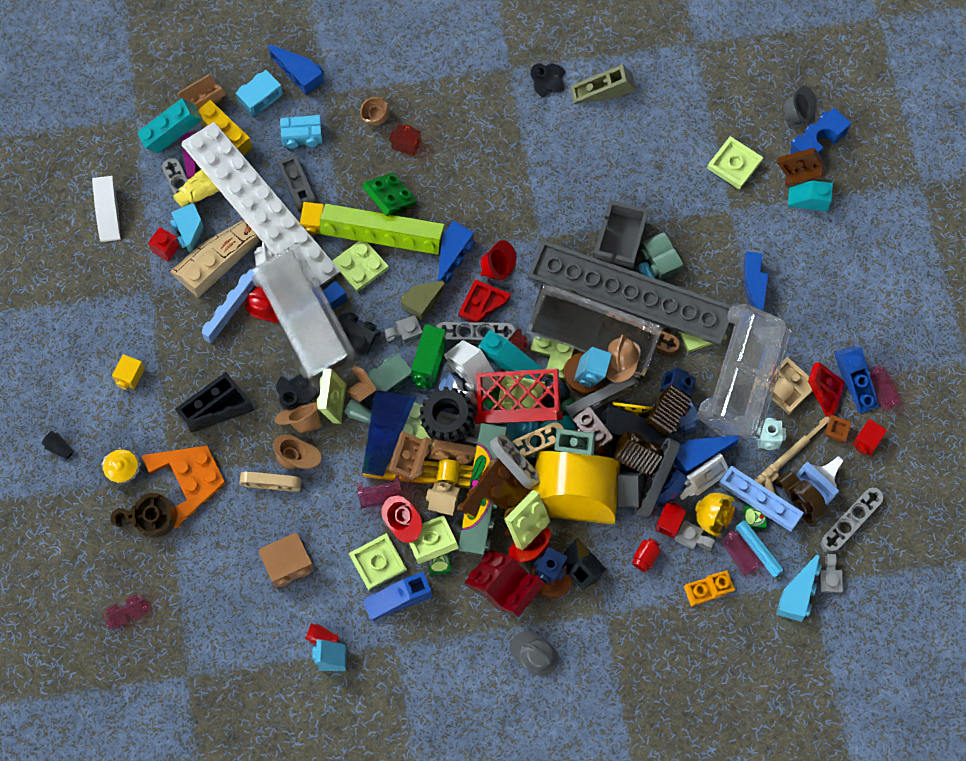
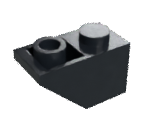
[564,538,607,590]

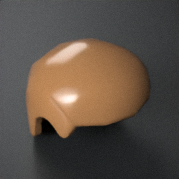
[360,97,390,126]

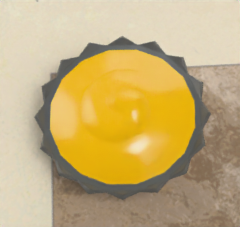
[100,446,141,486]

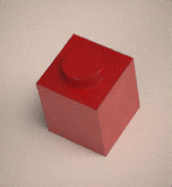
[148,227,180,262]
[853,419,887,456]
[655,502,686,539]

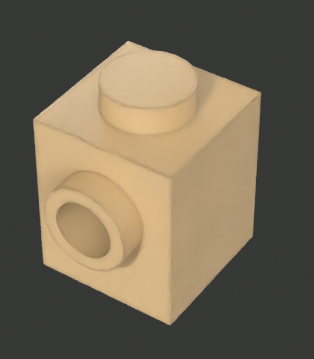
[426,482,460,516]

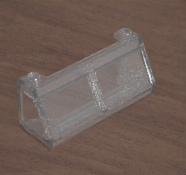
[697,304,792,439]

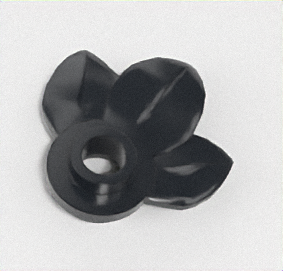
[530,63,565,97]
[276,373,317,410]

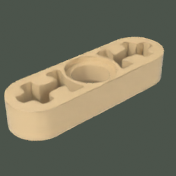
[511,423,564,458]
[239,472,302,492]

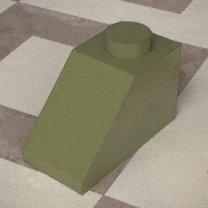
[400,281,445,322]

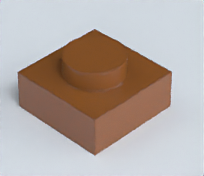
[824,415,852,443]

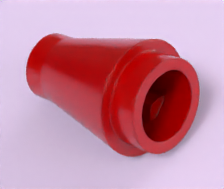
[305,623,339,644]

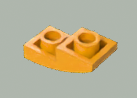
[684,570,735,607]

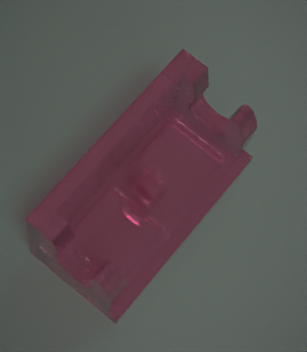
[357,475,403,509]

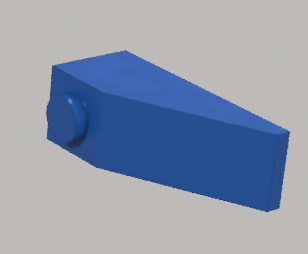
[268,45,324,95]
[674,435,739,476]

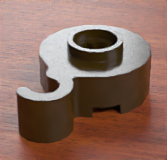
[775,470,829,524]
[110,493,177,537]

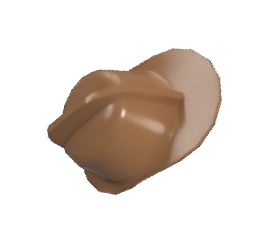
[606,335,641,383]
[274,402,322,433]
[273,435,322,469]

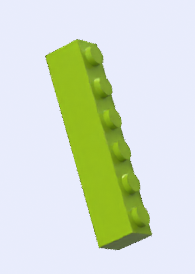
[320,204,444,255]

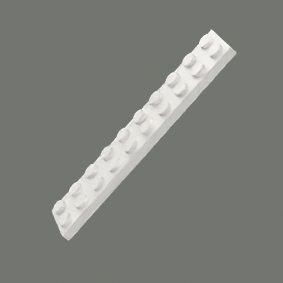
[182,122,340,294]

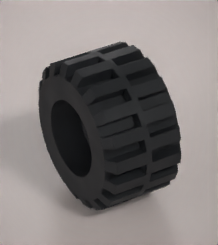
[420,387,475,443]

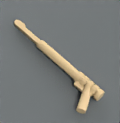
[754,416,829,494]

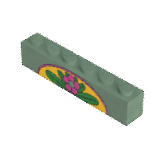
[458,423,510,556]

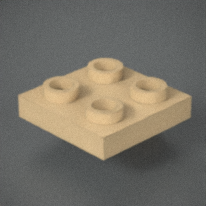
[758,357,813,415]

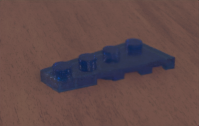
[362,390,416,477]

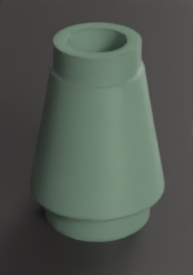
[344,399,377,425]

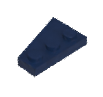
[655,468,688,506]

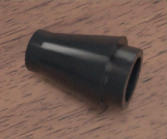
[41,431,74,460]

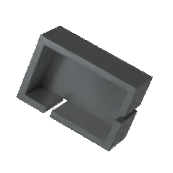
[594,200,649,271]

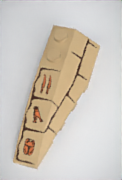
[170,219,261,298]

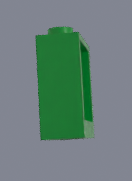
[411,324,446,390]

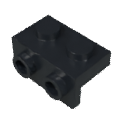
[330,312,381,355]

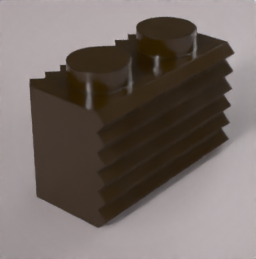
[645,384,692,436]
[612,431,664,477]

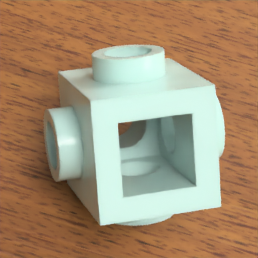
[754,418,786,450]

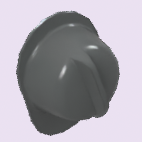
[782,86,817,124]
[510,631,559,676]

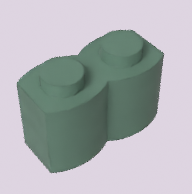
[640,232,683,281]

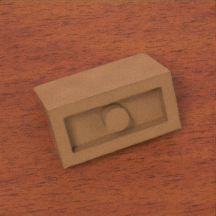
[346,366,377,402]

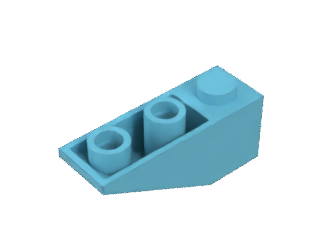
[776,555,822,622]

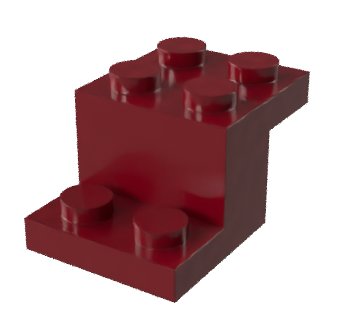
[464,550,545,617]

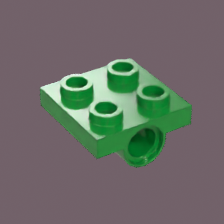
[362,173,417,216]

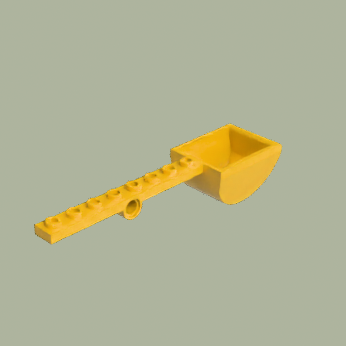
[363,451,621,524]

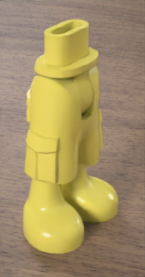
[173,169,219,207]

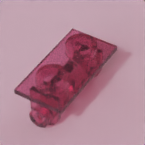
[869,365,903,411]
[720,530,763,576]
[102,594,149,629]

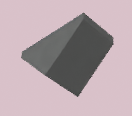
[617,468,646,508]

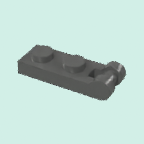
[277,154,317,211]

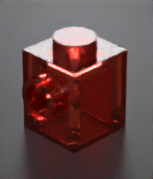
[389,124,421,156]

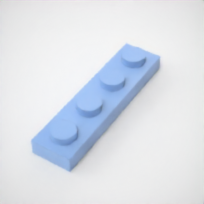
[202,269,258,344]
[719,466,803,532]

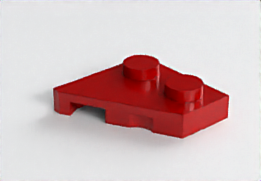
[458,279,511,323]
[808,362,845,417]

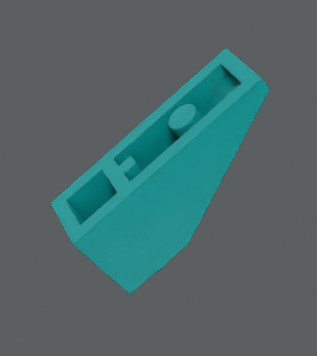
[478,330,543,380]

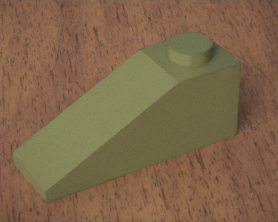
[570,64,636,104]

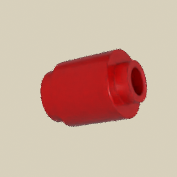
[632,539,661,572]

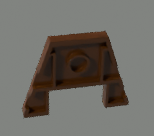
[457,458,529,539]

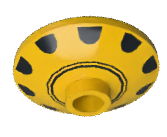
[613,402,653,416]

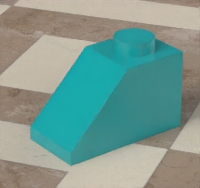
[787,181,833,211]

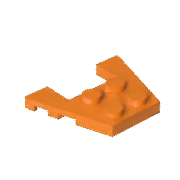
[141,446,225,529]

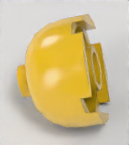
[695,492,735,537]

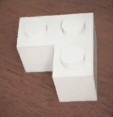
[444,340,498,395]

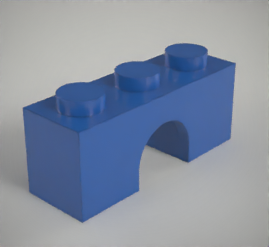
[790,108,851,156]

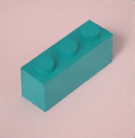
[137,98,203,154]

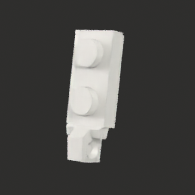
[678,453,729,500]

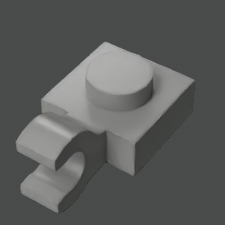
[385,315,422,343]
[675,520,715,552]
[819,554,843,593]

